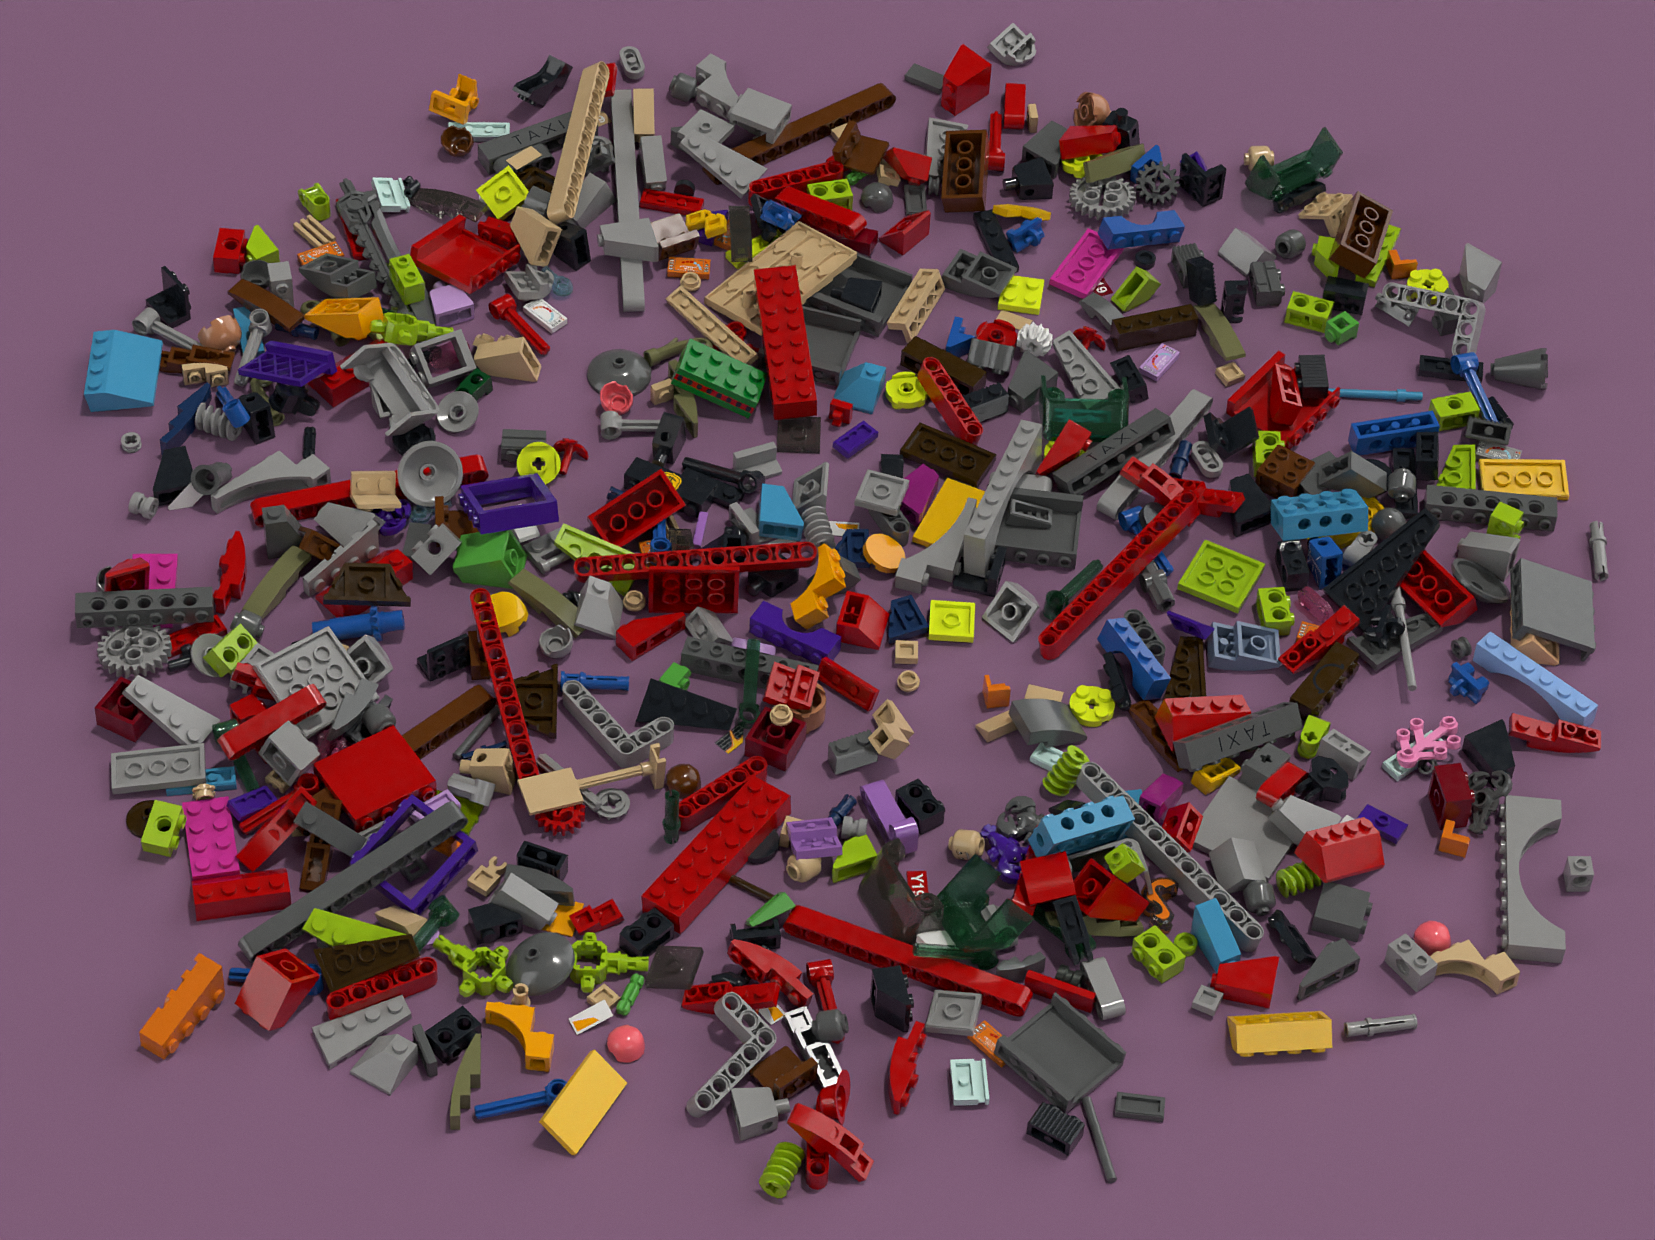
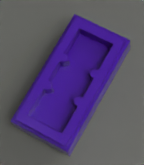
[832,421,879,459]
[226,785,278,822]
[1357,804,1408,844]

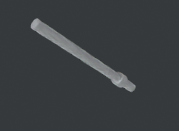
[1391,586,1417,691]

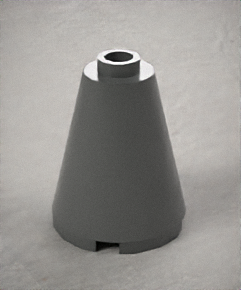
[1490,348,1548,390]

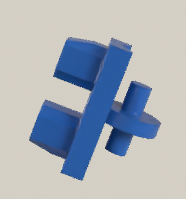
[760,200,802,231]
[1006,217,1045,253]
[1448,662,1489,704]

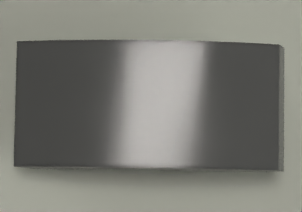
[1079,293,1124,331]
[996,952,1046,982]

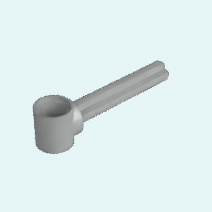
[132,307,202,350]
[234,309,272,387]
[600,411,686,440]

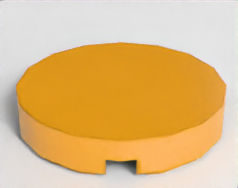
[863,534,905,573]

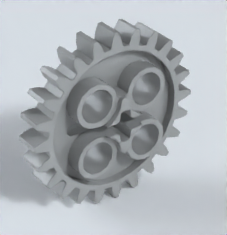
[1069,176,1136,220]
[97,625,172,678]

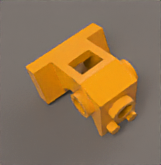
[429,74,479,125]

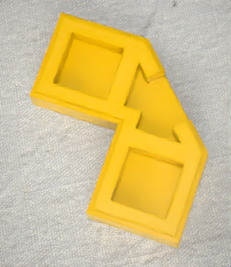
[992,204,1051,221]
[686,209,727,239]

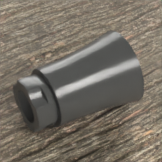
[191,462,232,495]

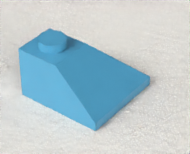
[833,362,886,414]

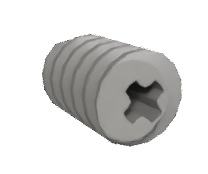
[195,403,243,441]
[800,506,836,556]

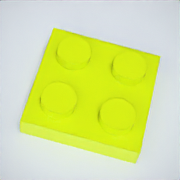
[476,165,529,221]
[998,276,1044,315]
[929,600,975,643]

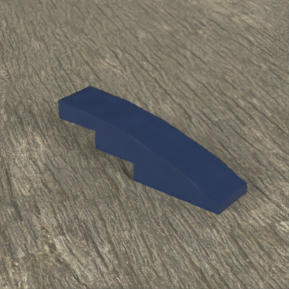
[160,382,212,454]

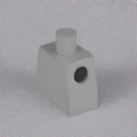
[730,1087,790,1141]

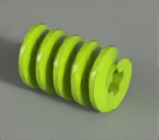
[1042,745,1090,797]
[1276,861,1322,898]
[759,1142,805,1198]

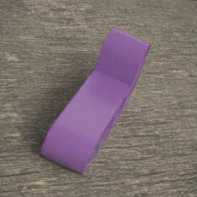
[860,780,919,858]

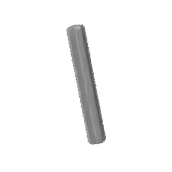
[536,753,602,811]

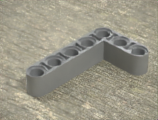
[1382,283,1486,355]
[562,680,674,768]
[686,992,776,1118]

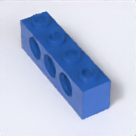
[1348,411,1440,456]

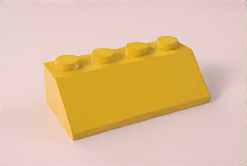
[1227,1011,1332,1057]

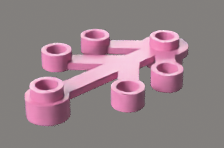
[1396,716,1461,768]

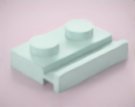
[371,177,410,212]
[950,1059,989,1106]

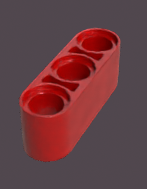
[1003,83,1026,130]
[1256,762,1309,807]
[806,1142,829,1190]

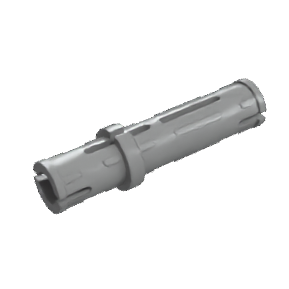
[1589,521,1609,581]
[1344,1014,1417,1038]

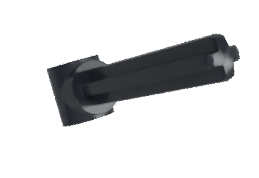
[682,457,765,493]

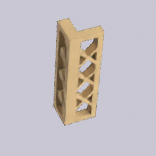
[887,269,945,343]

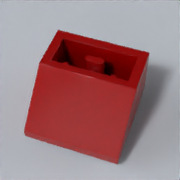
[836,591,889,650]

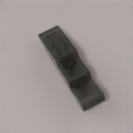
[408,188,487,222]
[728,206,752,262]

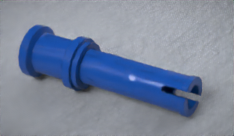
[560,671,629,691]

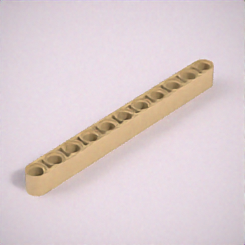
[547,61,610,225]

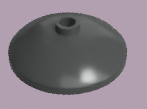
[587,349,651,396]
[1451,558,1510,604]
[506,932,575,996]

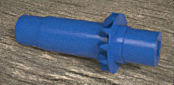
[312,606,405,641]

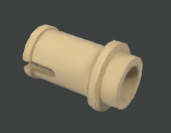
[511,983,531,1007]

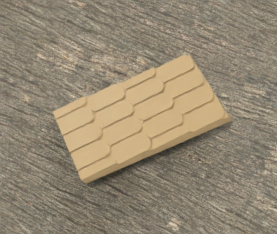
[704,221,857,336]

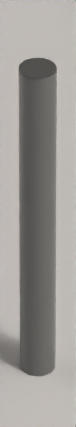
[453,695,510,760]
[1081,1096,1117,1183]

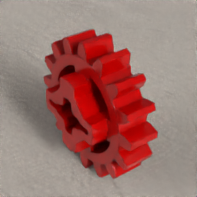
[535,804,585,836]

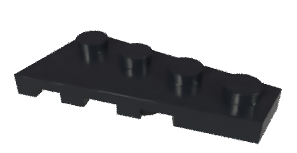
[636,678,737,730]

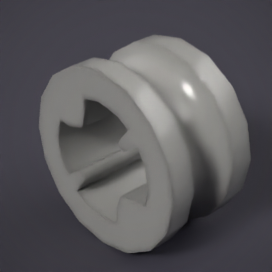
[121,432,142,453]

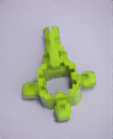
[370,312,454,346]
[570,932,649,993]
[433,935,513,997]

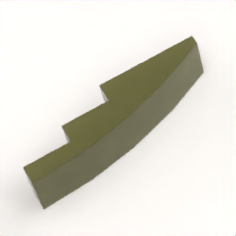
[1083,143,1145,183]
[1193,303,1246,361]
[668,359,698,438]
[242,545,311,619]
[508,569,586,639]
[1045,911,1144,937]
[450,1034,481,1130]

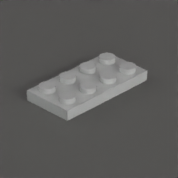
[111,743,206,794]

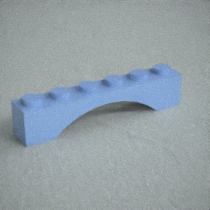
[1473,631,1598,727]

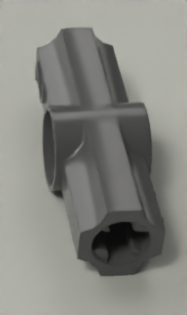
[1139,559,1175,612]

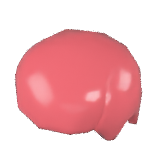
[600,381,633,415]
[1414,920,1451,956]
[607,1025,645,1063]

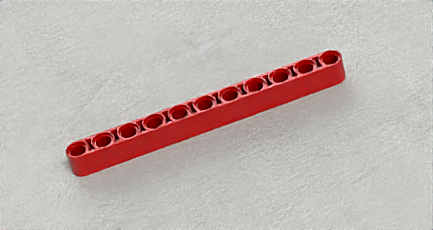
[250,454,489,527]
[1038,489,1199,660]
[573,542,817,583]
[470,588,540,801]
[783,905,1033,1016]

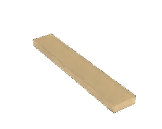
[665,286,759,365]

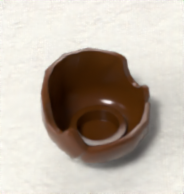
[441,125,474,157]
[666,764,701,799]

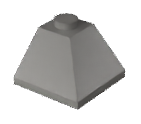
[1459,243,1502,304]
[574,576,623,639]
[982,581,1040,643]
[347,634,394,684]
[350,1034,418,1096]

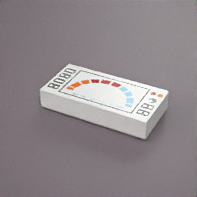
[523,299,567,334]

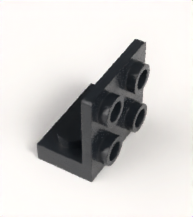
[1178,153,1226,207]
[145,266,191,328]
[1323,276,1369,315]
[1203,406,1259,460]
[953,546,1007,597]
[417,633,470,682]

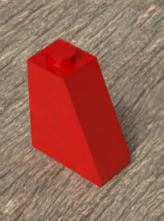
[1059,125,1121,160]
[1210,956,1279,1009]

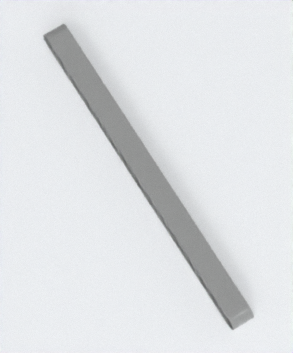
[611,89,645,312]

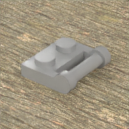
[523,527,571,574]

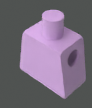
[429,281,474,327]

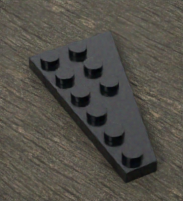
[1323,508,1440,633]

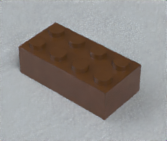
[941,129,990,213]
[1329,191,1393,279]

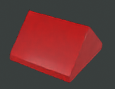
[878,210,931,256]

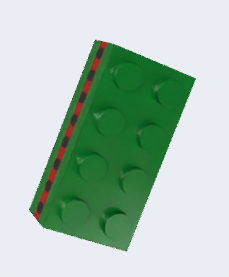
[671,338,768,419]

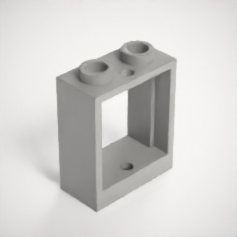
[409,329,477,389]

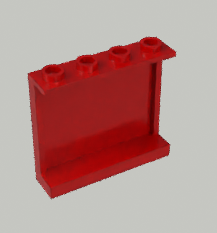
[410,214,521,294]
[1226,351,1341,450]
[313,725,437,833]

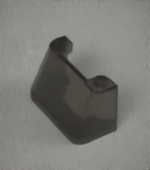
[858,838,944,948]

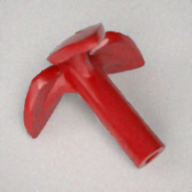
[1073,326,1106,351]
[553,438,589,475]

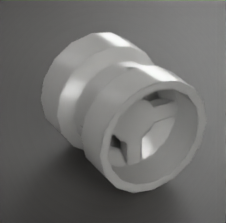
[128,492,159,519]
[841,816,868,839]

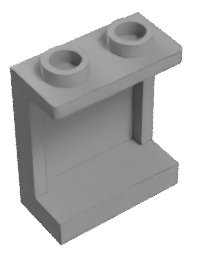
[728,88,792,144]

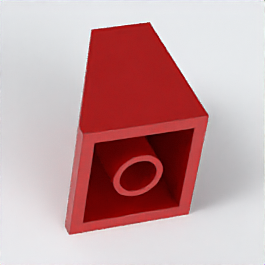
[941,44,992,116]
[1073,858,1150,922]
[234,948,320,1031]

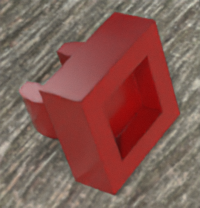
[829,398,853,427]

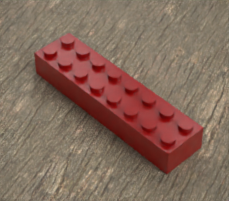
[754,265,817,420]
[641,775,791,935]

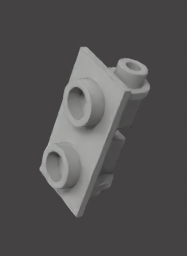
[1375,292,1420,327]

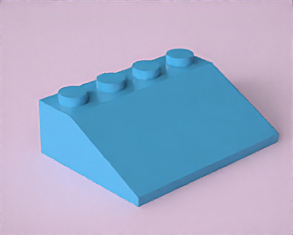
[84,330,163,412]

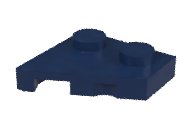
[835,529,870,568]
[888,595,929,644]

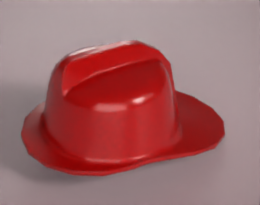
[816,1069,851,1125]

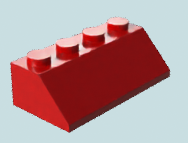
[307,338,388,408]
[587,468,686,547]
[315,549,413,618]
[1400,549,1478,627]
[1155,695,1251,751]
[1294,817,1385,883]
[191,868,291,921]

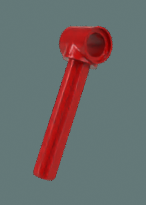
[988,111,1005,171]
[488,293,550,355]
[239,773,320,835]
[806,959,845,1044]

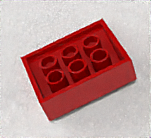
[649,566,740,613]

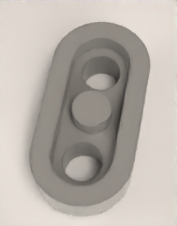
[619,46,645,79]
[1191,441,1223,478]

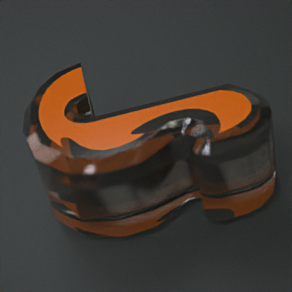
[1141,877,1179,934]

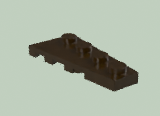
[1164,636,1207,699]
[313,934,421,993]

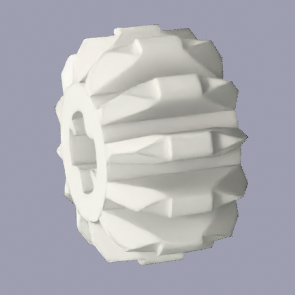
[1016,322,1053,357]

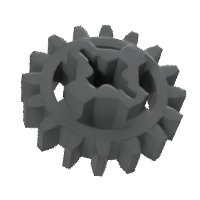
[1136,161,1180,206]

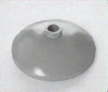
[397,441,463,507]

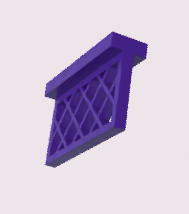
[238,341,337,387]

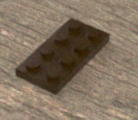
[900,422,997,488]

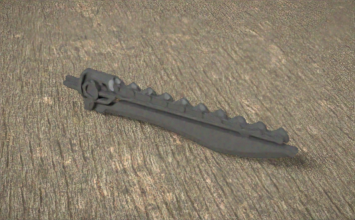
[336,178,435,349]

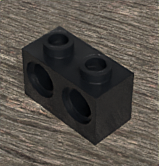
[1416,432,1439,481]
[1274,539,1310,592]
[895,778,945,835]
[619,907,674,957]
[425,1006,482,1063]

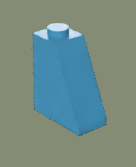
[758,484,804,541]
[1190,898,1241,973]

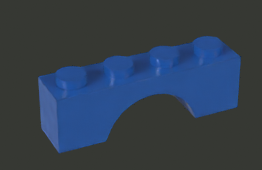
[1098,210,1185,250]
[1097,618,1171,700]

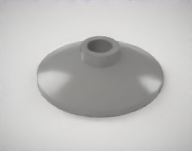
[437,391,479,433]
[191,633,227,677]

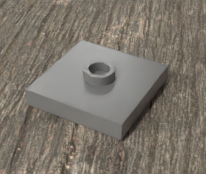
[677,109,734,144]
[854,469,910,516]
[925,990,982,1036]

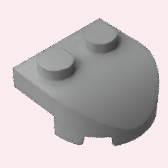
[987,23,1037,66]
[504,264,554,301]

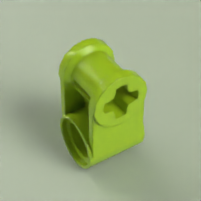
[298,183,331,221]
[1297,715,1331,759]

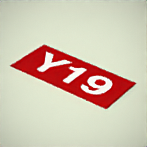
[907,871,929,902]

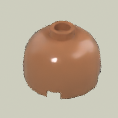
[1074,92,1111,126]
[197,315,242,352]

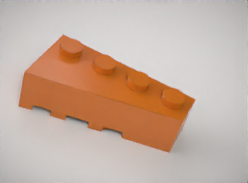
[139,953,225,1060]

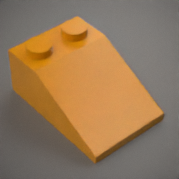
[304,297,384,340]

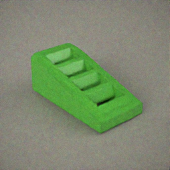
[745,892,796,927]

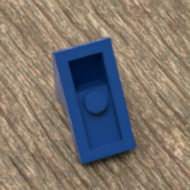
[1130,145,1163,184]
[946,317,975,357]

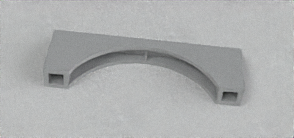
[964,419,1042,578]
[1498,795,1566,963]

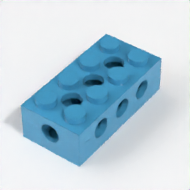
[1271,489,1368,541]
[1028,795,1135,858]

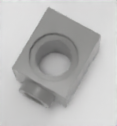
[1563,856,1594,892]

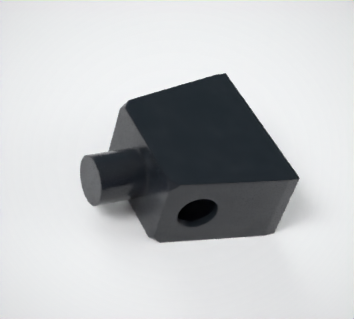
[1103,108,1140,151]
[1002,157,1054,200]
[553,221,591,271]
[830,277,883,313]
[238,392,276,445]
[652,412,686,467]
[746,554,799,597]

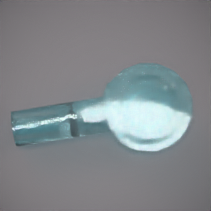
[542,266,573,297]
[410,500,452,524]

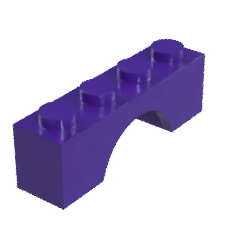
[749,601,841,665]

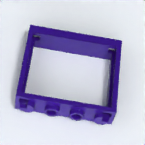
[458,473,559,535]
[350,794,478,916]

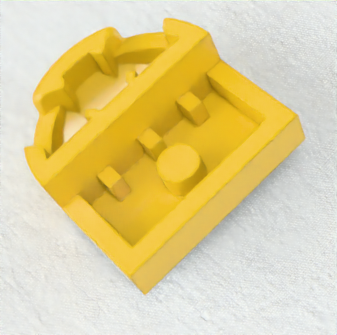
[479,592,528,637]

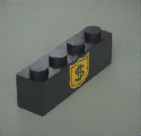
[624,457,714,518]

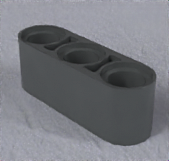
[493,144,555,174]
[868,509,910,547]
[1124,609,1166,666]

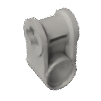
[1342,531,1377,567]

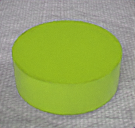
[1173,932,1198,956]

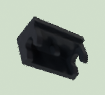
[1220,280,1248,323]
[1110,355,1149,403]
[729,919,781,949]

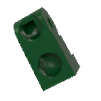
[454,368,493,401]

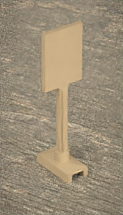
[517,743,666,816]

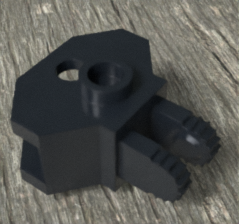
[268,378,320,417]
[1295,756,1349,804]

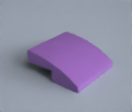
[786,817,842,860]

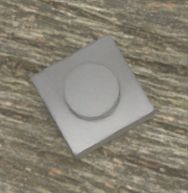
[1191,985,1224,1016]

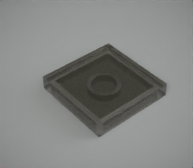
[777,416,821,454]
[644,946,704,990]

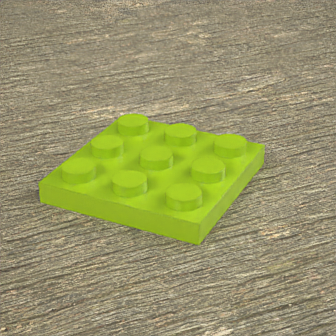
[1177,540,1265,614]

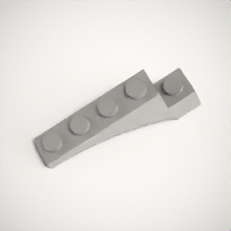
[696,53,765,137]
[211,451,331,514]
[895,497,977,594]

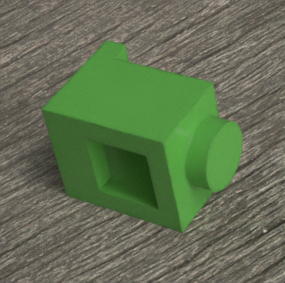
[1325,311,1359,345]
[659,662,691,690]

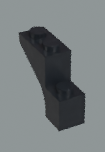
[512,55,573,107]

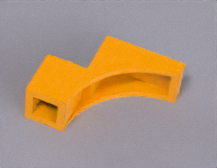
[790,543,846,630]
[485,1002,554,1072]

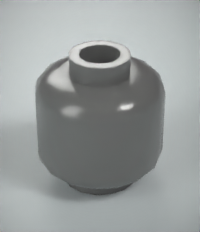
[668,73,697,102]
[1275,229,1306,259]
[1387,468,1416,502]
[230,610,265,639]
[362,704,396,735]
[1243,880,1276,916]
[812,1009,849,1042]

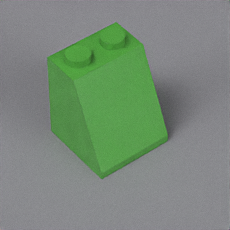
[453,530,527,589]

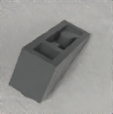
[293,802,367,857]
[1297,938,1360,1001]

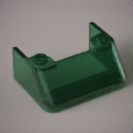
[1245,127,1343,201]
[1038,375,1129,442]
[931,854,1034,953]

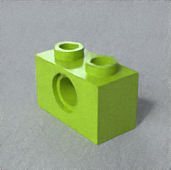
[1428,391,1480,432]
[141,800,187,857]

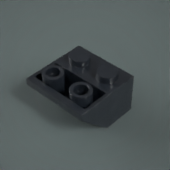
[870,965,914,1033]

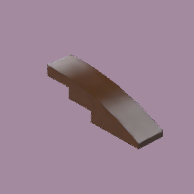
[227,279,304,333]
[159,345,235,373]
[1127,700,1184,772]
[300,797,343,891]

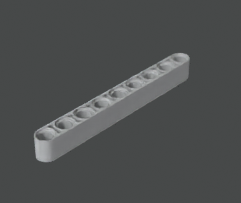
[1096,389,1213,520]

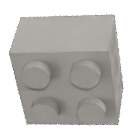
[258,720,320,786]

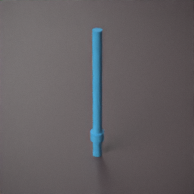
[1328,388,1423,402]

